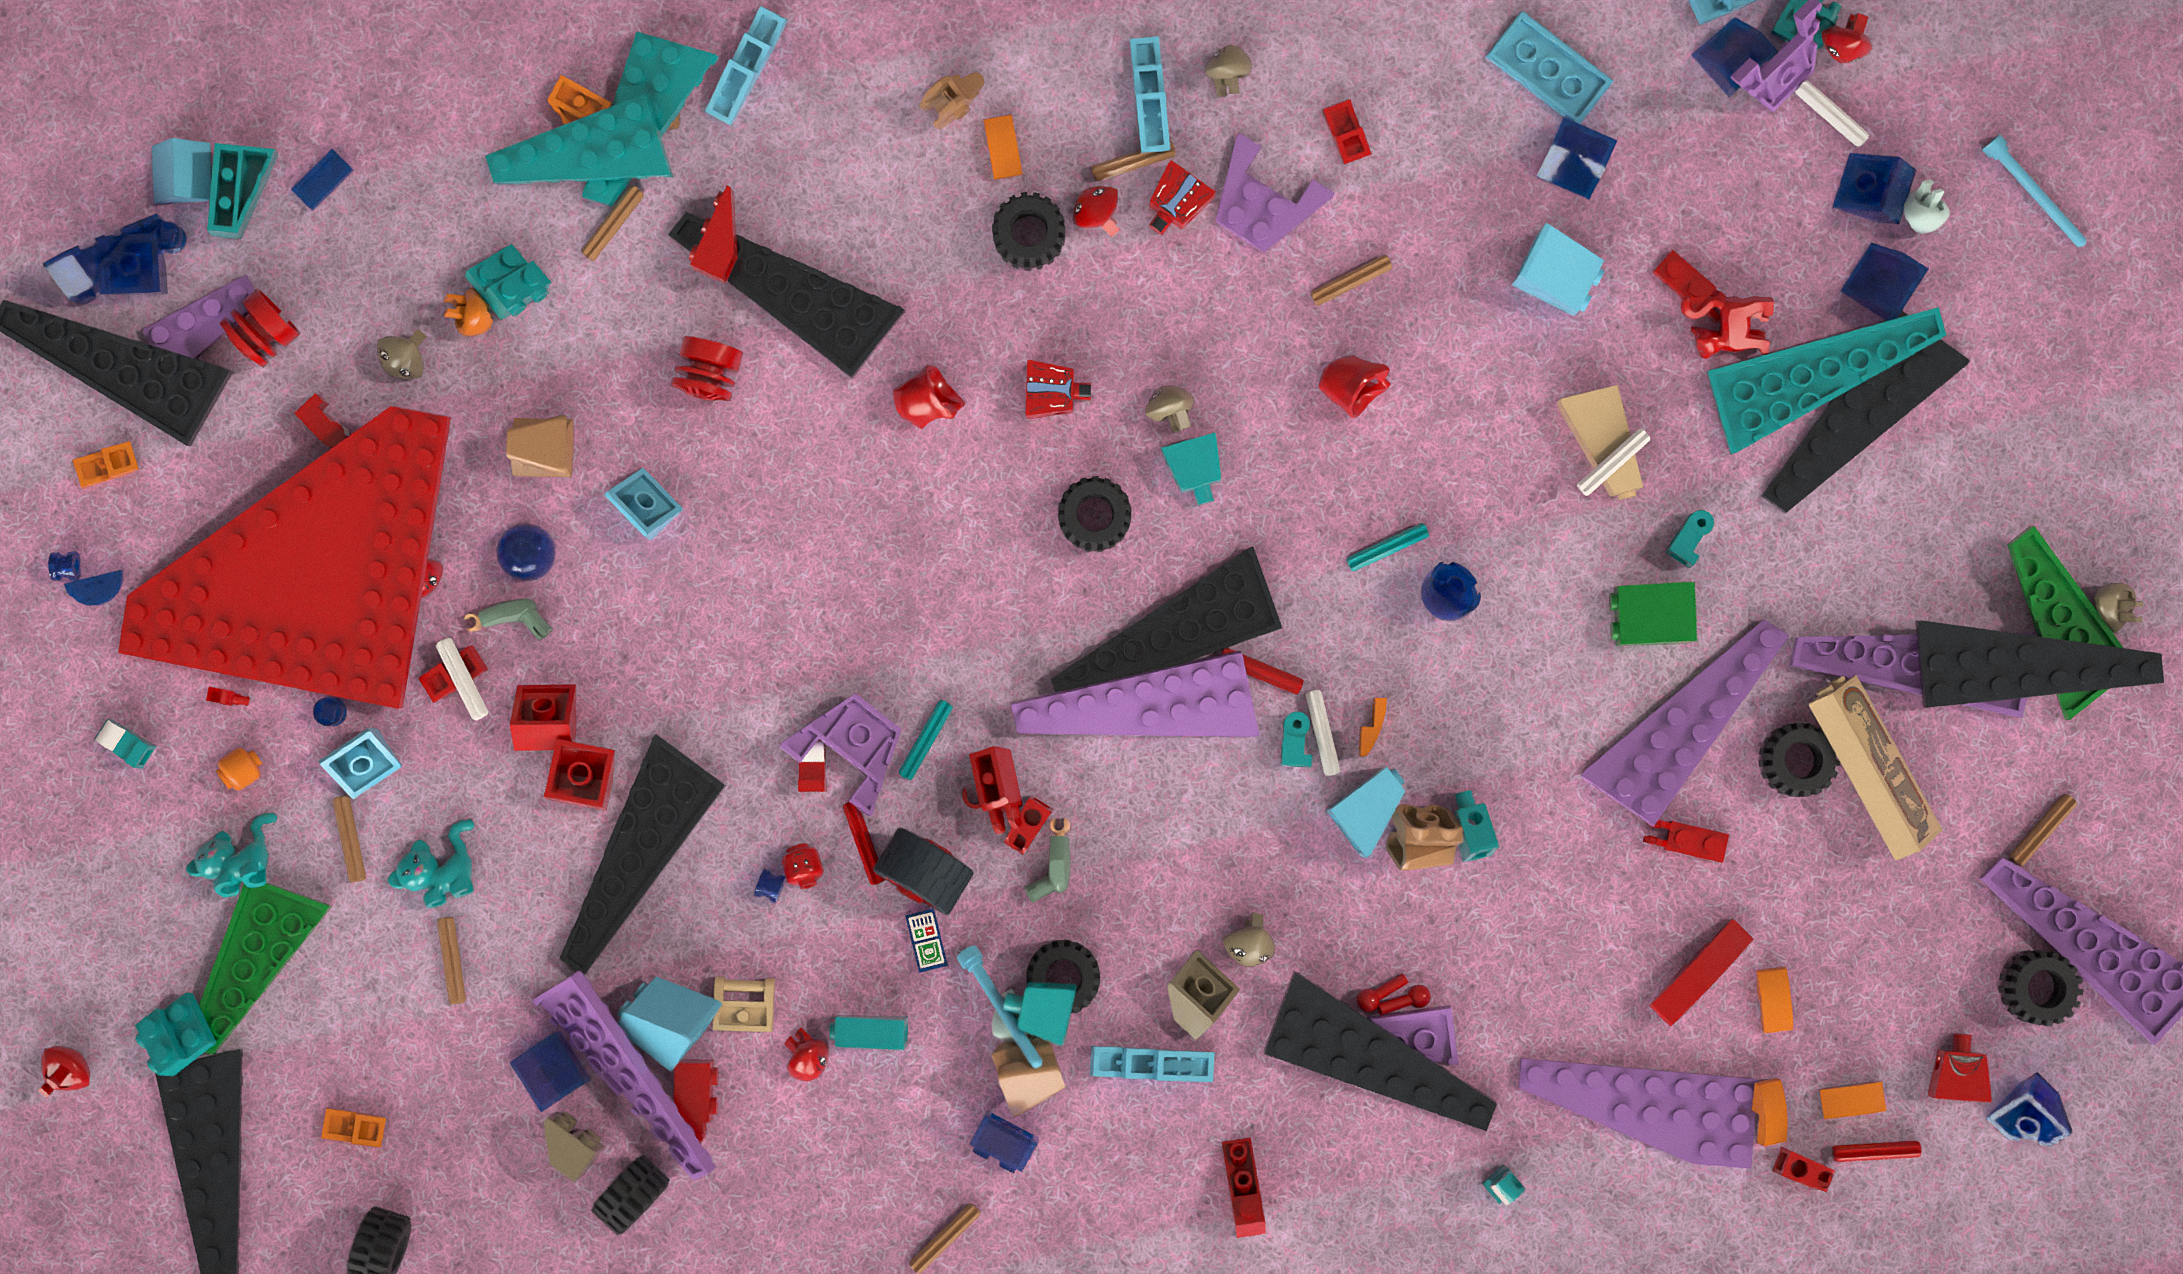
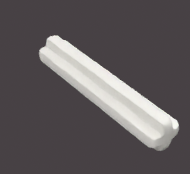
[1796,80,1869,147]
[1577,428,1650,496]
[436,638,488,720]
[1305,690,1340,776]

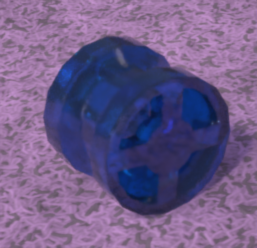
[152,221,187,254]
[48,551,81,581]
[313,697,347,727]
[754,868,786,904]

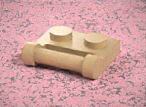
[713,976,775,1032]

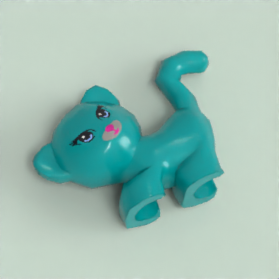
[186,813,277,898]
[387,819,475,909]

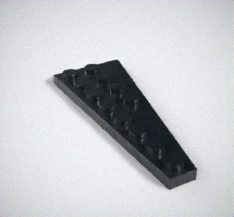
[668,212,905,379]
[0,300,233,446]
[1762,309,1970,513]
[1051,547,1282,692]
[1915,620,2164,708]
[559,734,726,976]
[1263,970,1497,1131]
[155,1049,243,1274]

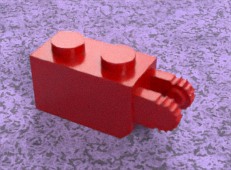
[969,746,1023,835]
[674,1059,719,1144]

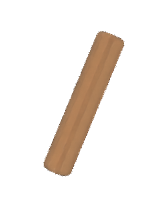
[1092,141,1176,182]
[581,185,644,261]
[1311,255,1392,306]
[2009,794,2077,866]
[332,796,366,882]
[437,917,466,1005]
[909,1203,981,1274]

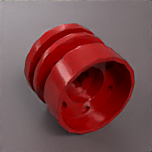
[219,288,300,368]
[671,336,743,401]

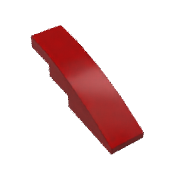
[1649,918,1754,1026]

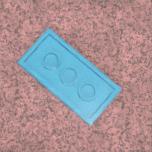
[1486,11,1613,128]

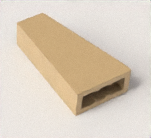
[1557,385,1643,500]

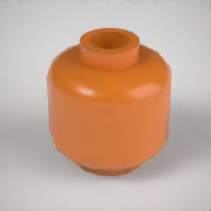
[215,747,262,791]

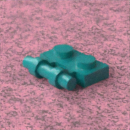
[1770,0,1842,50]

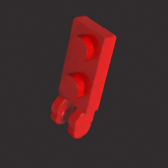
[1652,250,1726,323]
[1643,820,1729,863]

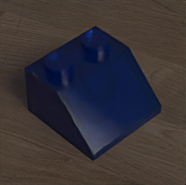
[1691,17,1779,98]
[1536,117,1617,200]
[1832,153,1917,225]
[1840,243,1929,321]
[510,1030,591,1112]
[969,1110,1039,1173]

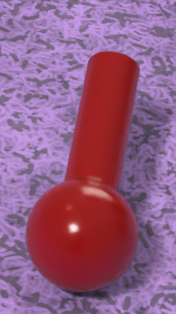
[1356,973,1408,1012]
[1377,984,1431,1015]

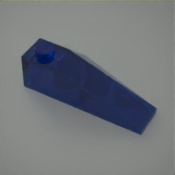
[42,213,167,304]

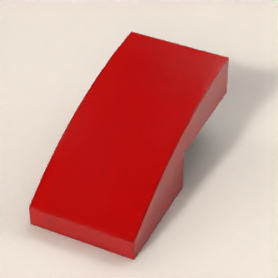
[1321,99,1372,165]
[418,645,488,703]

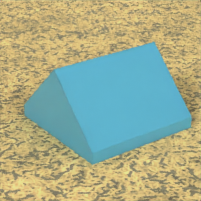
[152,138,212,204]
[605,468,683,540]
[319,728,402,799]

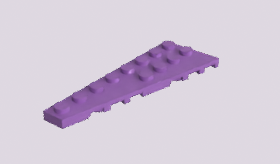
[1581,619,1789,827]
[1790,632,2037,718]
[1011,650,1260,737]
[1979,857,2183,1045]
[532,970,716,1180]

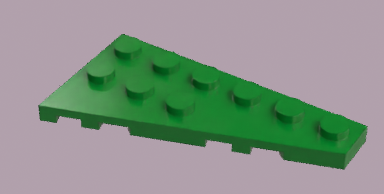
[2007,526,2124,720]
[199,882,332,1055]

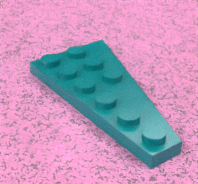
[582,31,719,207]
[485,94,674,185]

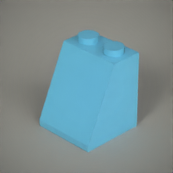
[1512,223,1605,316]
[1326,767,1405,858]
[617,976,722,1071]

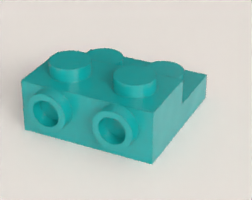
[465,244,552,320]
[135,992,217,1076]

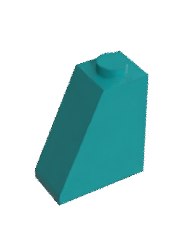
[829,1015,908,1050]

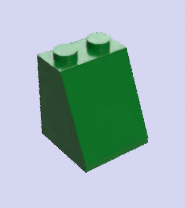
[1609,582,1697,646]

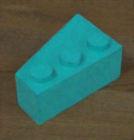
[207,143,278,239]

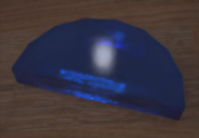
[64,570,123,606]

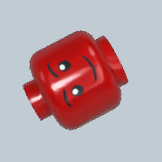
[781,843,824,890]

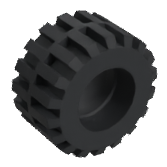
[992,192,1066,271]
[1058,476,1132,552]
[1758,723,1840,797]
[1026,939,1100,1014]
[1998,950,2083,1026]
[591,1155,670,1236]
[347,1206,411,1274]

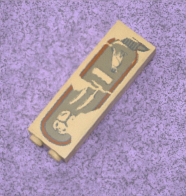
[1808,675,1943,861]

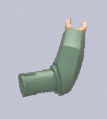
[464,598,553,641]
[1024,818,1071,903]

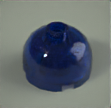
[496,523,556,582]
[1420,562,1481,621]

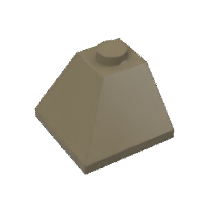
[1167,950,1241,1040]

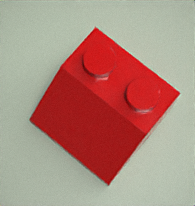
[509,684,576,751]
[544,739,615,811]

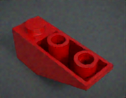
[689,185,738,284]
[1222,1137,1266,1238]

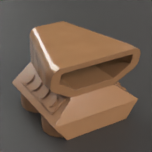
[506,415,574,477]
[1385,804,1463,871]
[991,1034,1065,1117]

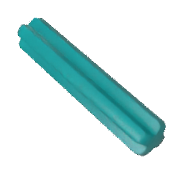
[1346,523,1429,572]
[899,699,953,780]

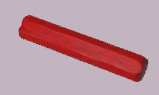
[1221,648,1304,695]
[843,802,885,885]
[1832,1140,1922,1162]

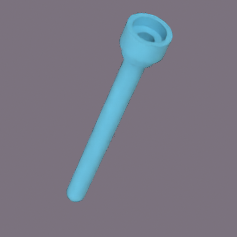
[1981,134,2086,247]
[957,945,1042,1068]

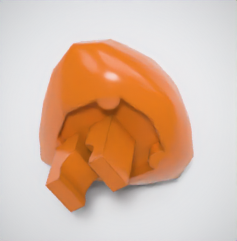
[444,287,494,337]

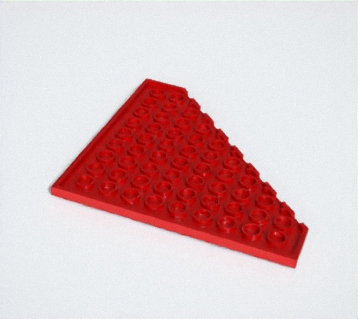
[118,406,451,709]

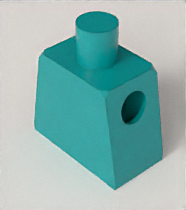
[1161,432,1221,506]
[1454,790,1499,863]
[1003,982,1077,1046]

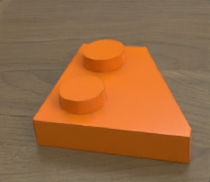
[547,75,612,125]

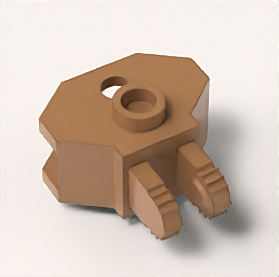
[919,72,985,129]

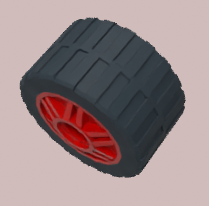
[873,827,974,915]

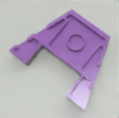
[1731,0,1822,112]
[1215,133,1335,253]
[778,693,902,817]

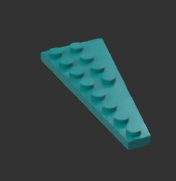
[1707,307,1947,455]

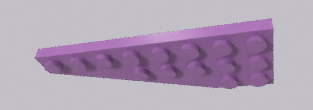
[1518,1058,1758,1169]

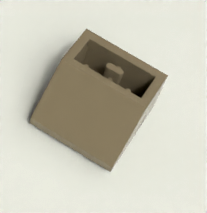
[543,1111,605,1182]

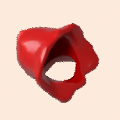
[1318,355,1391,418]
[893,365,965,429]

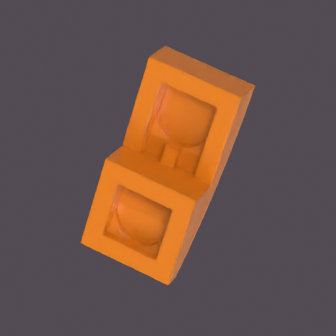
[983,114,1023,180]
[72,441,139,489]
[1358,698,1387,757]
[1756,967,1793,1033]
[1752,1078,1788,1147]
[1819,1081,1887,1119]
[321,1107,386,1148]

